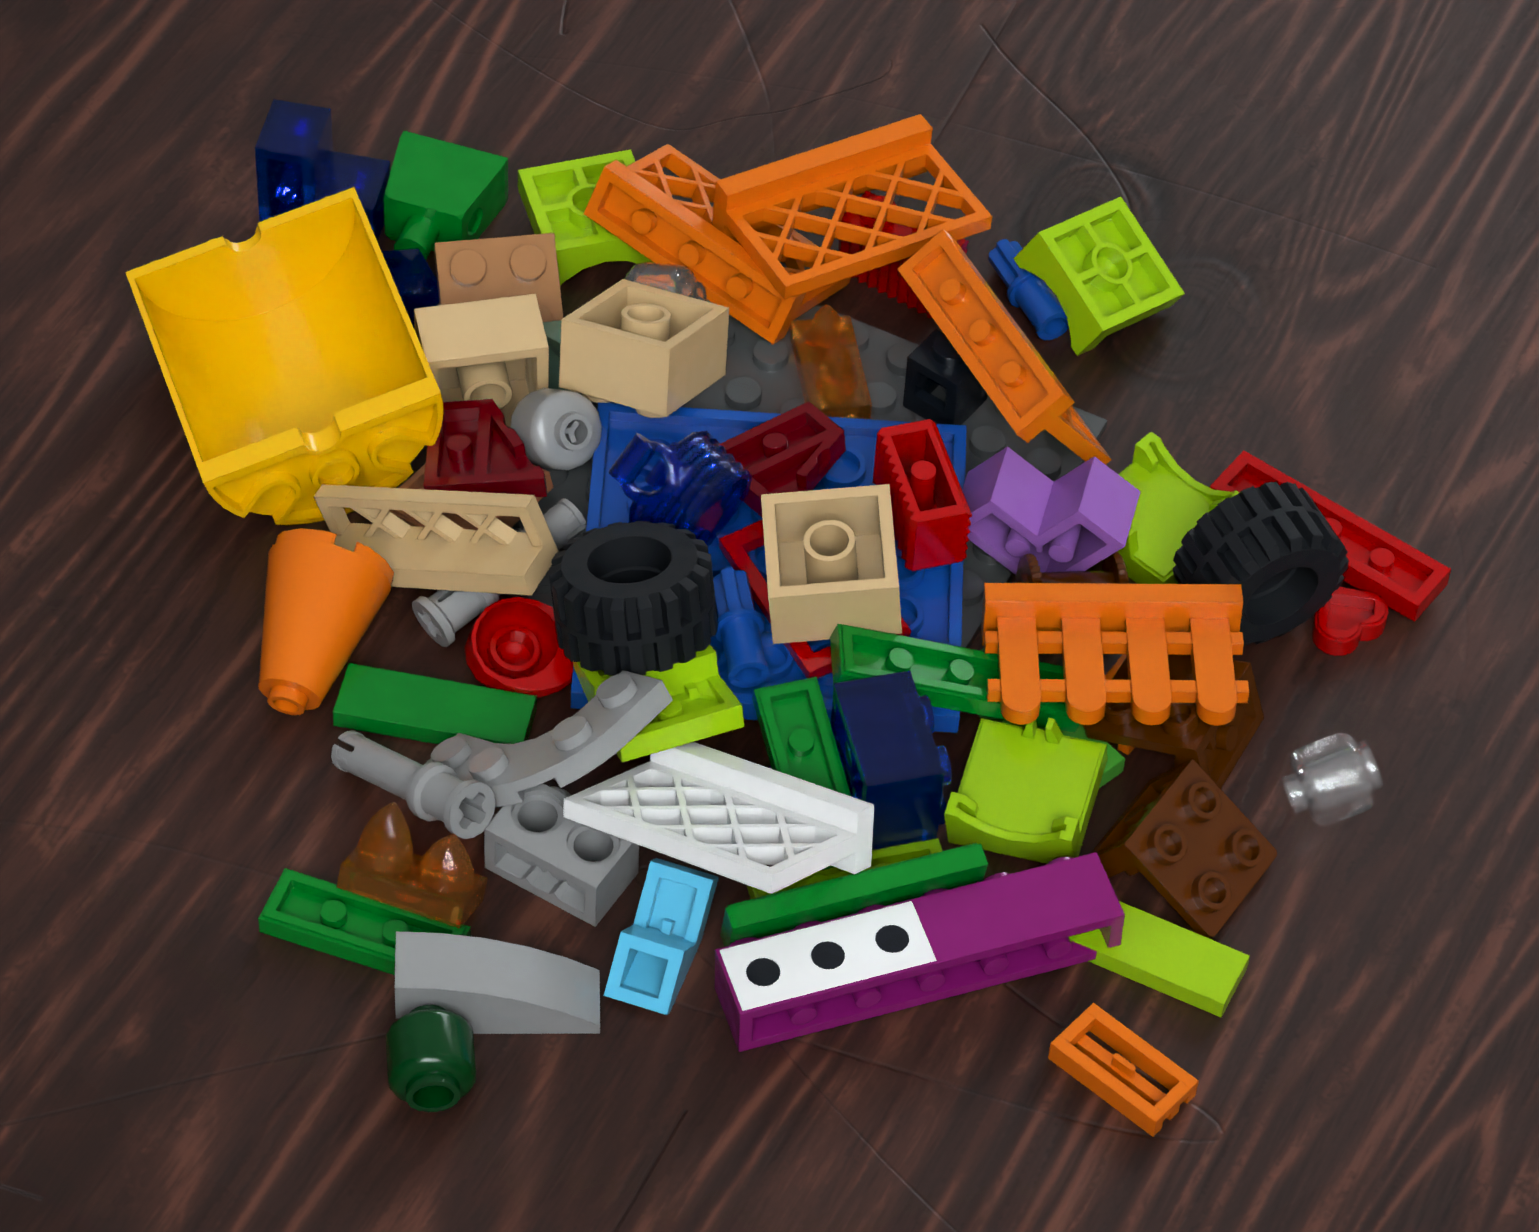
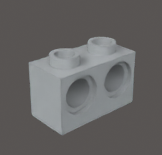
[484,783,639,927]

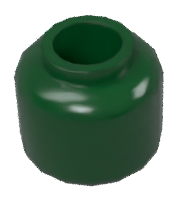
[385,1005,476,1112]

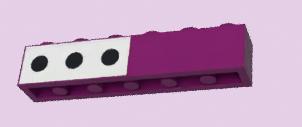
[714,852,1125,1052]

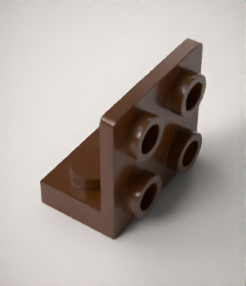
[1083,655,1264,789]
[1090,759,1277,938]

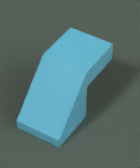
[603,858,719,1015]

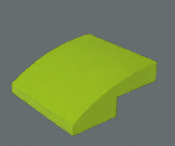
[573,645,745,763]

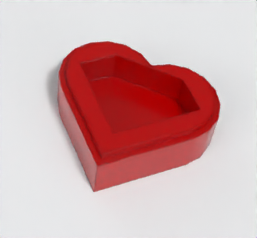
[1312,587,1389,656]

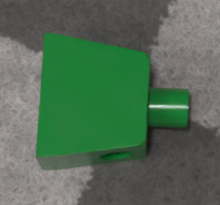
[384,130,508,265]

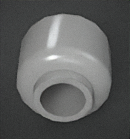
[510,388,602,471]

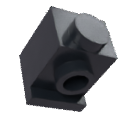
[903,329,988,425]

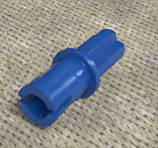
[988,239,1069,340]
[713,566,769,688]

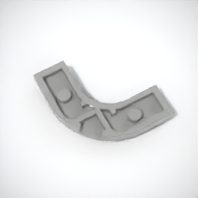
[425,670,673,807]

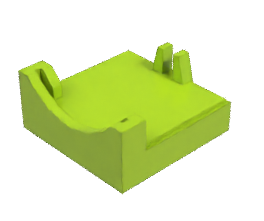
[518,149,661,286]
[1013,197,1185,356]
[1117,432,1239,584]
[944,718,1108,864]

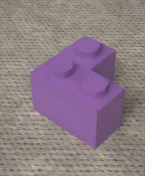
[962,446,1141,575]

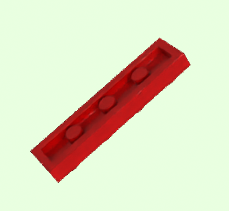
[1210,450,1451,622]

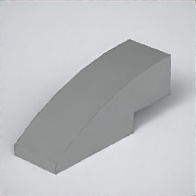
[394,931,600,1034]

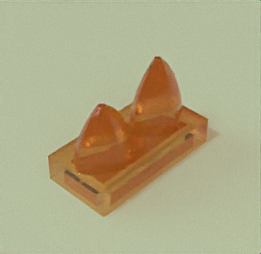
[790,304,872,419]
[337,802,488,928]

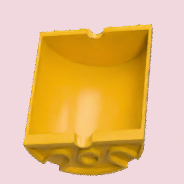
[125,187,444,525]

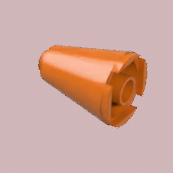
[258,528,394,715]

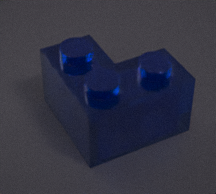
[255,99,391,242]
[830,671,952,850]

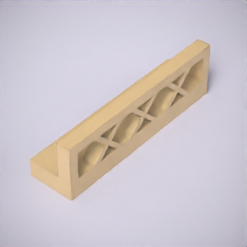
[314,484,559,596]

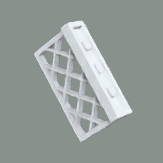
[563,742,874,894]

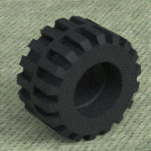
[1173,482,1349,646]
[549,521,718,676]

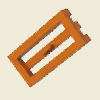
[1048,1003,1199,1137]

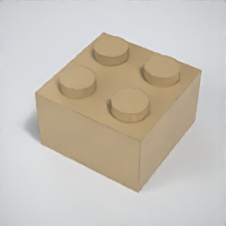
[559,279,729,418]
[414,294,549,428]
[761,484,902,644]

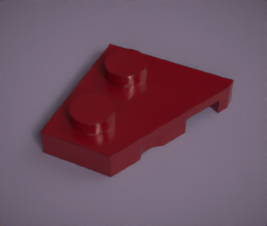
[423,399,547,497]
[706,401,846,517]

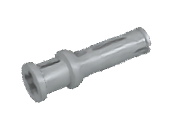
[412,498,586,647]
[331,730,496,839]

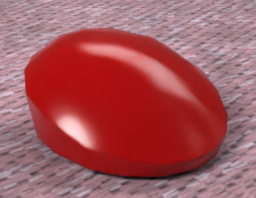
[464,597,573,698]

